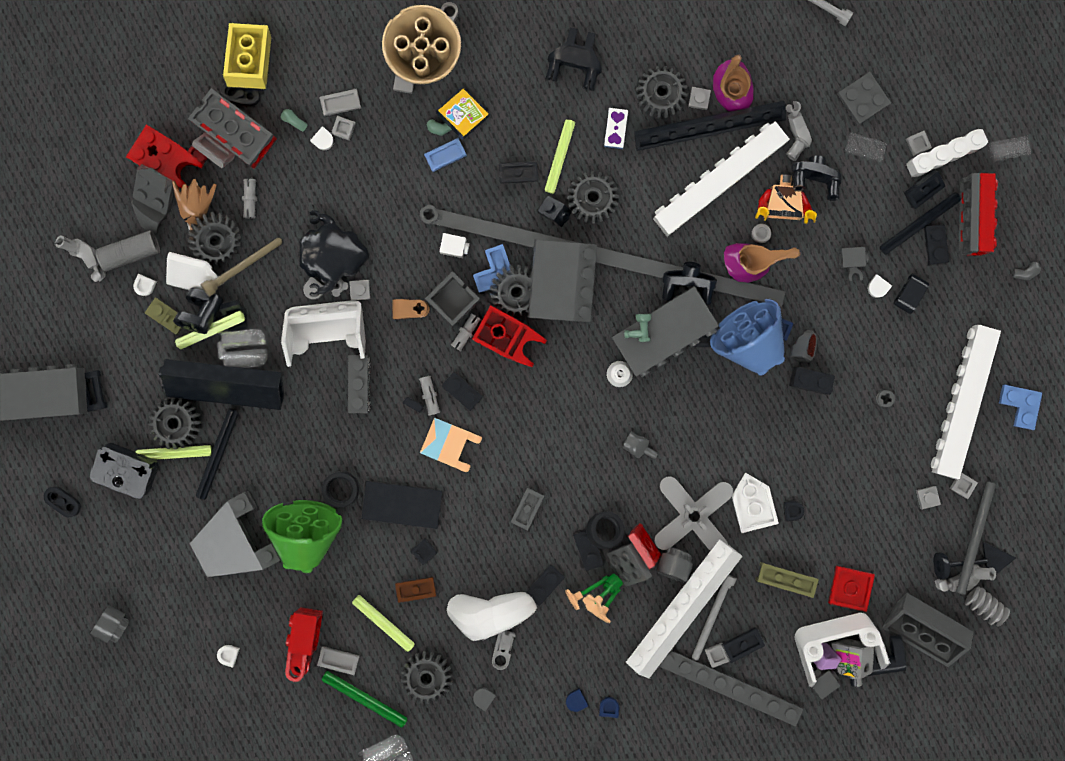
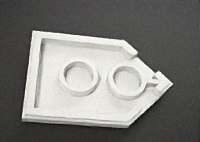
[166,252,222,290]
[732,473,779,533]

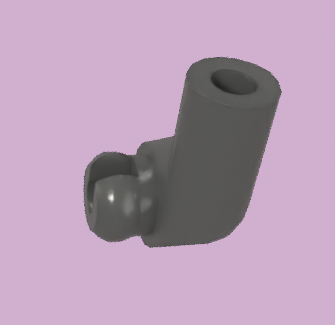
[1012,262,1041,281]

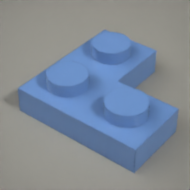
[473,244,510,293]
[999,385,1042,430]

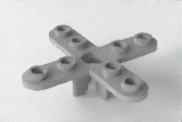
[654,477,733,551]

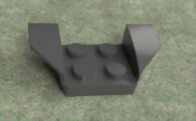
[131,164,174,236]

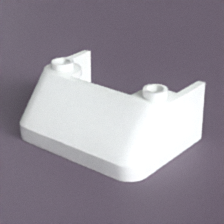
[281,300,366,367]
[795,613,890,687]

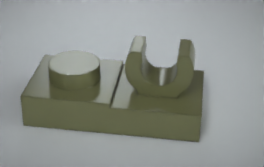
[145,297,182,335]

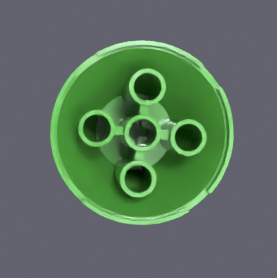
[263,500,342,573]

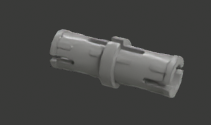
[242,179,257,218]
[451,313,481,352]
[419,376,440,416]

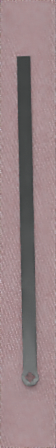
[420,205,785,307]

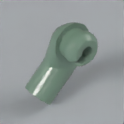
[281,109,308,132]
[426,119,452,136]

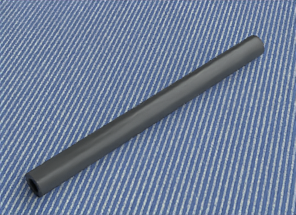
[956,482,996,595]

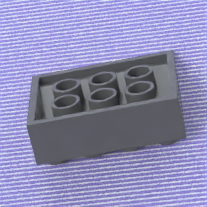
[528,240,597,322]

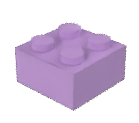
[814,643,842,670]

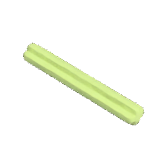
[545,120,575,194]
[175,311,245,349]
[136,445,212,460]
[352,595,415,652]

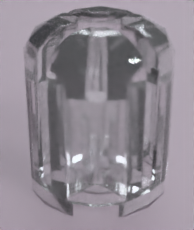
[217,329,268,368]
[358,735,413,761]

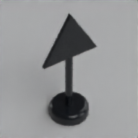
[933,542,1016,580]

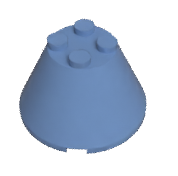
[710,299,785,375]

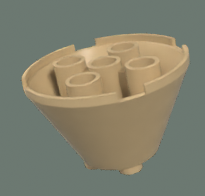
[382,5,461,84]

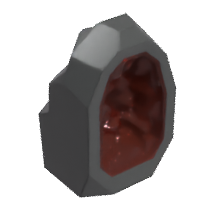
[790,330,817,362]

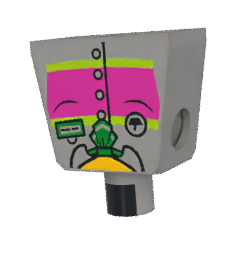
[832,638,874,687]

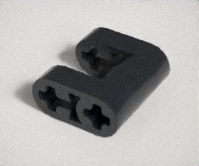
[173,288,223,334]
[868,635,906,676]

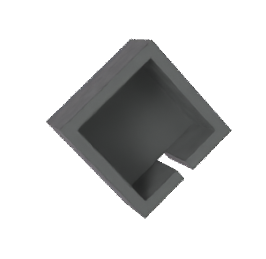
[425,271,481,327]

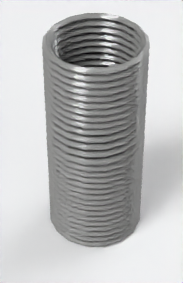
[96,230,160,272]

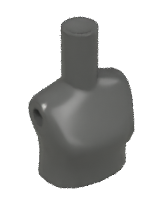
[622,431,659,459]

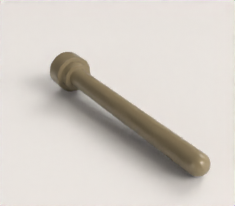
[200,238,282,297]

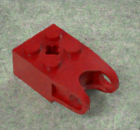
[126,124,204,188]
[472,305,547,367]
[285,607,323,682]

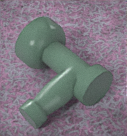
[624,314,651,342]

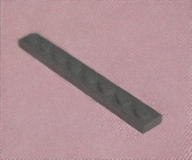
[659,650,803,727]

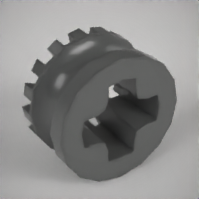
[876,390,895,407]

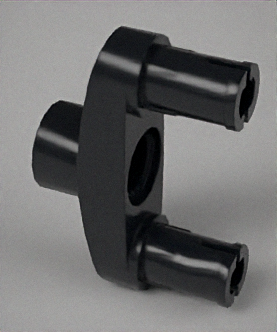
[792,155,841,201]
[662,261,717,305]

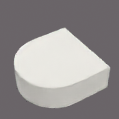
[310,126,334,150]
[134,274,157,296]
[868,274,892,298]
[217,645,240,668]

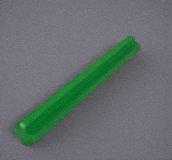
[322,671,407,727]

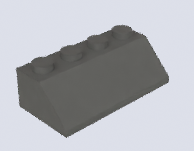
[882,593,974,667]

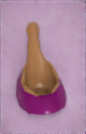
[713,55,754,112]
[724,243,800,283]

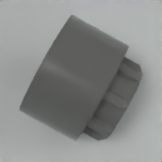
[656,548,694,583]
[90,605,130,643]

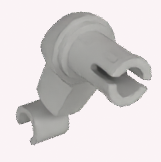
[786,101,812,161]
[55,236,106,282]
[935,565,996,592]

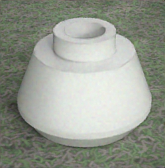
[607,361,633,387]

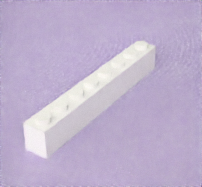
[653,121,790,237]
[931,325,1001,479]
[626,539,742,678]

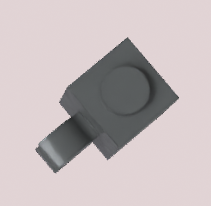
[838,247,869,282]
[807,667,840,700]

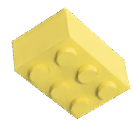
[223,23,271,89]

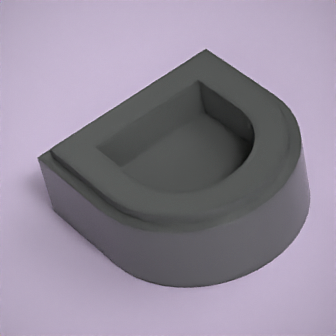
[473,687,496,711]

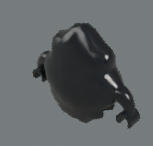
[299,210,369,297]

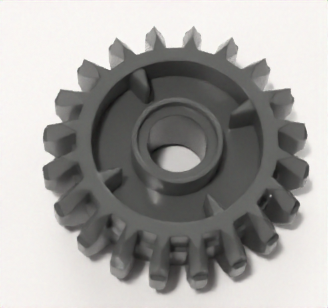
[636,66,688,118]
[567,171,619,224]
[187,212,241,264]
[490,264,532,316]
[148,398,201,449]
[401,651,453,704]

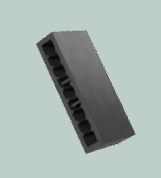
[612,286,719,378]
[0,364,88,421]

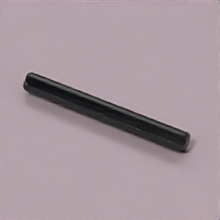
[880,192,961,255]
[196,409,239,500]

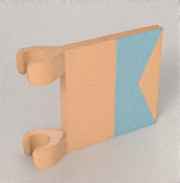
[420,418,482,472]

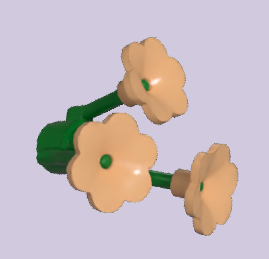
[565,574,623,623]

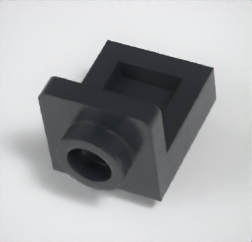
[537,196,572,227]
[220,299,248,333]

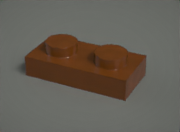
[395,577,437,603]

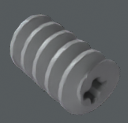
[964,586,1010,626]

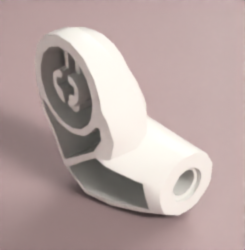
[447,592,537,641]

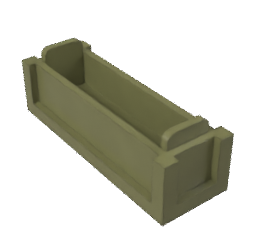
[755,562,819,598]

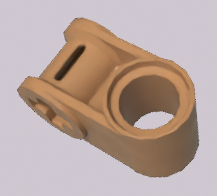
[392,299,430,319]

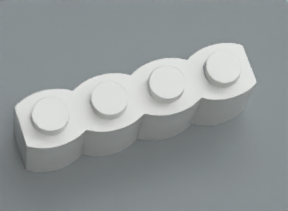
[906,129,988,177]

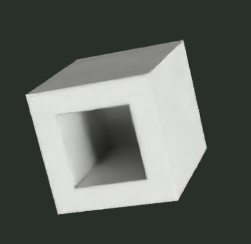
[440,233,469,258]

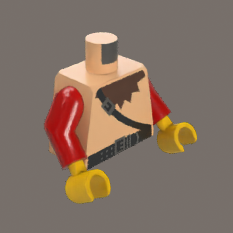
[755,175,817,224]

